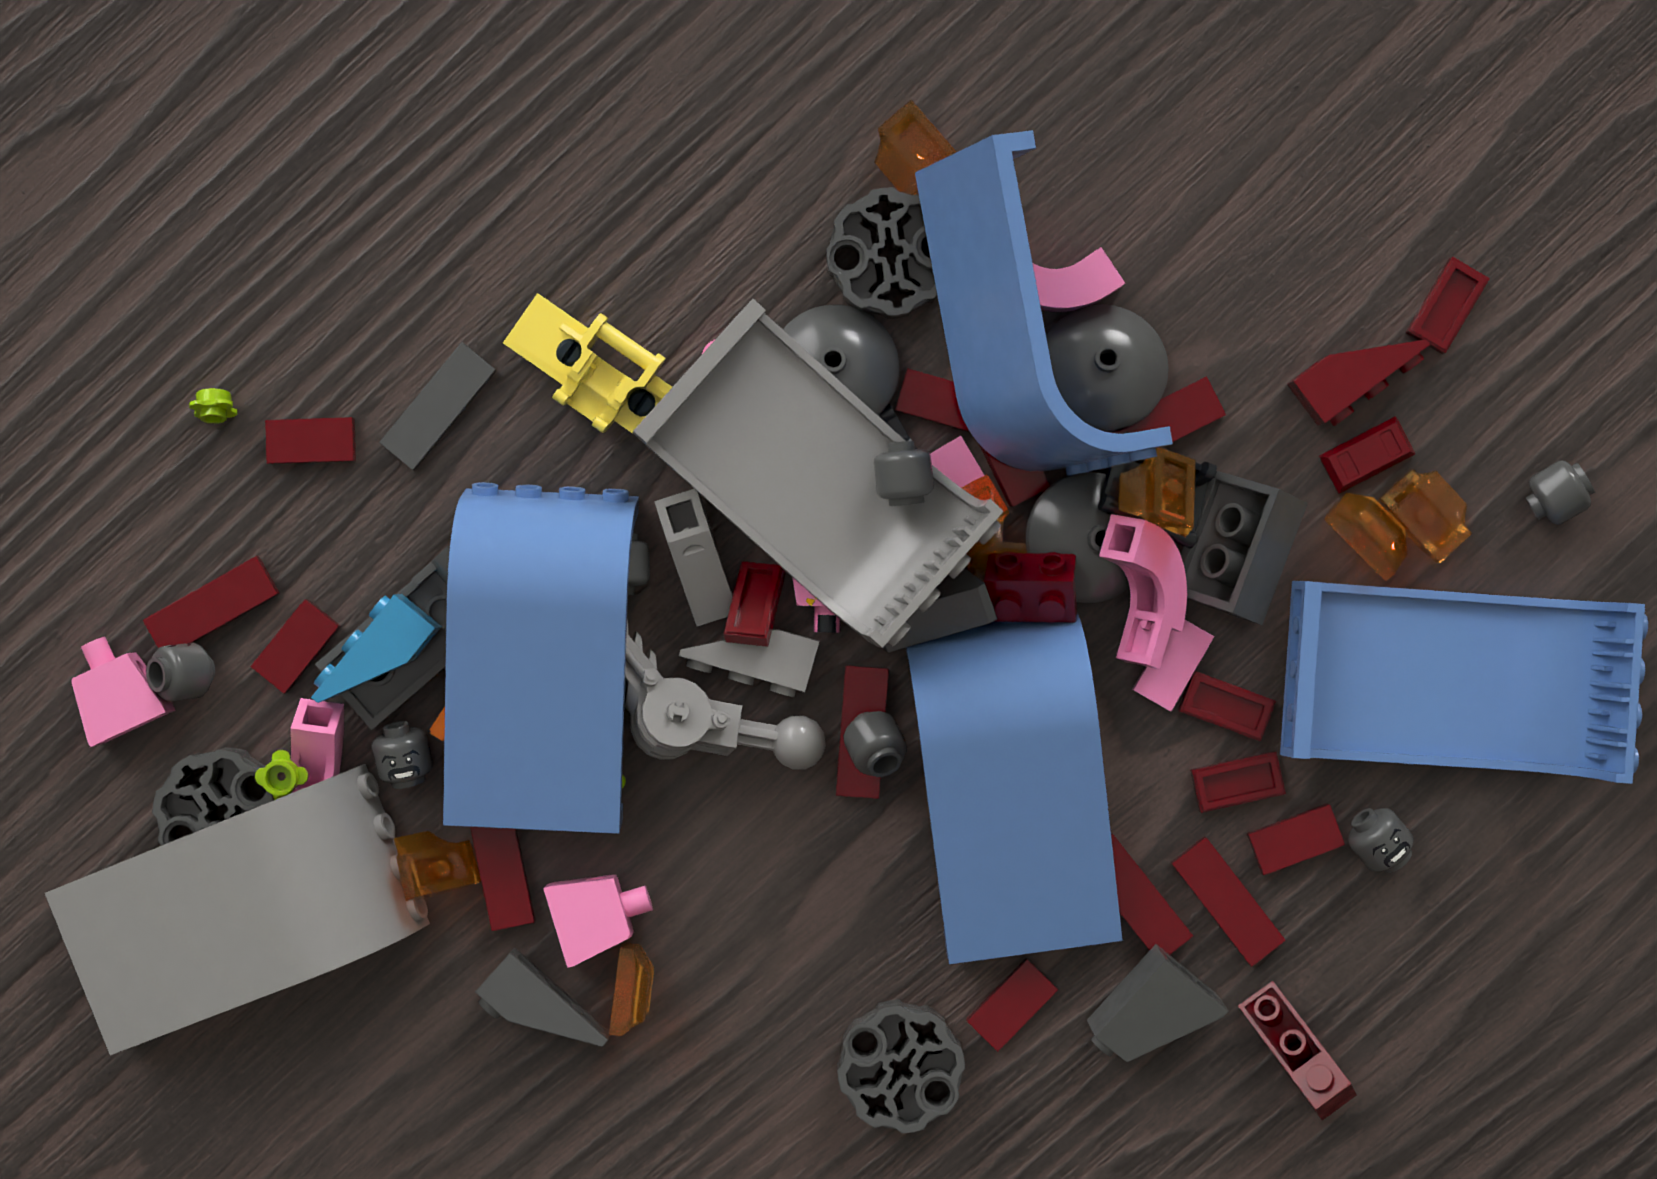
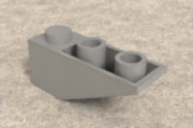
[654,489,733,626]
[679,629,820,697]

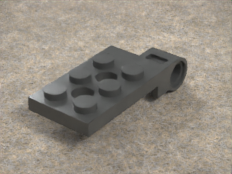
[315,545,450,730]

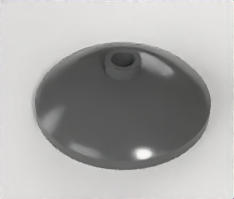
[783,304,899,416]
[1046,304,1169,432]
[1026,473,1129,603]

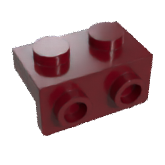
[984,552,1077,623]

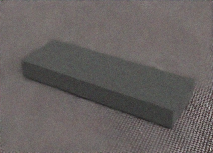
[379,342,497,471]

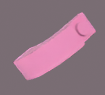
[1033,247,1125,312]
[1099,514,1187,669]
[291,698,344,793]

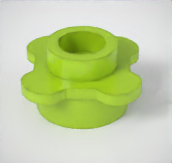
[189,388,237,423]
[255,750,308,800]

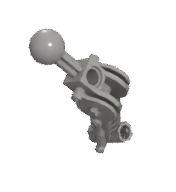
[624,621,826,770]

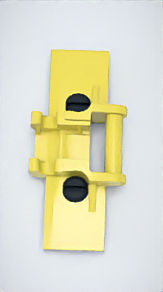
[503,293,672,434]

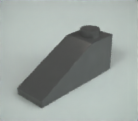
[475,947,611,1047]

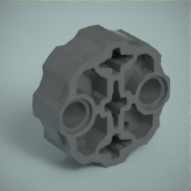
[826,187,938,319]
[152,747,280,846]
[837,999,965,1134]

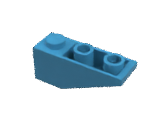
[311,594,442,703]

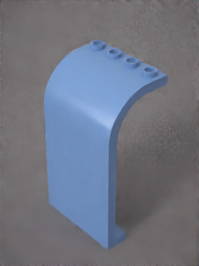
[915,130,1173,476]
[443,482,639,834]
[1280,581,1648,784]
[906,613,1123,964]

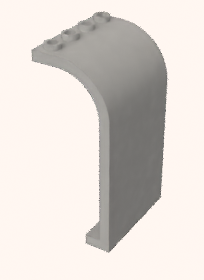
[632,298,1004,648]
[45,764,430,1055]

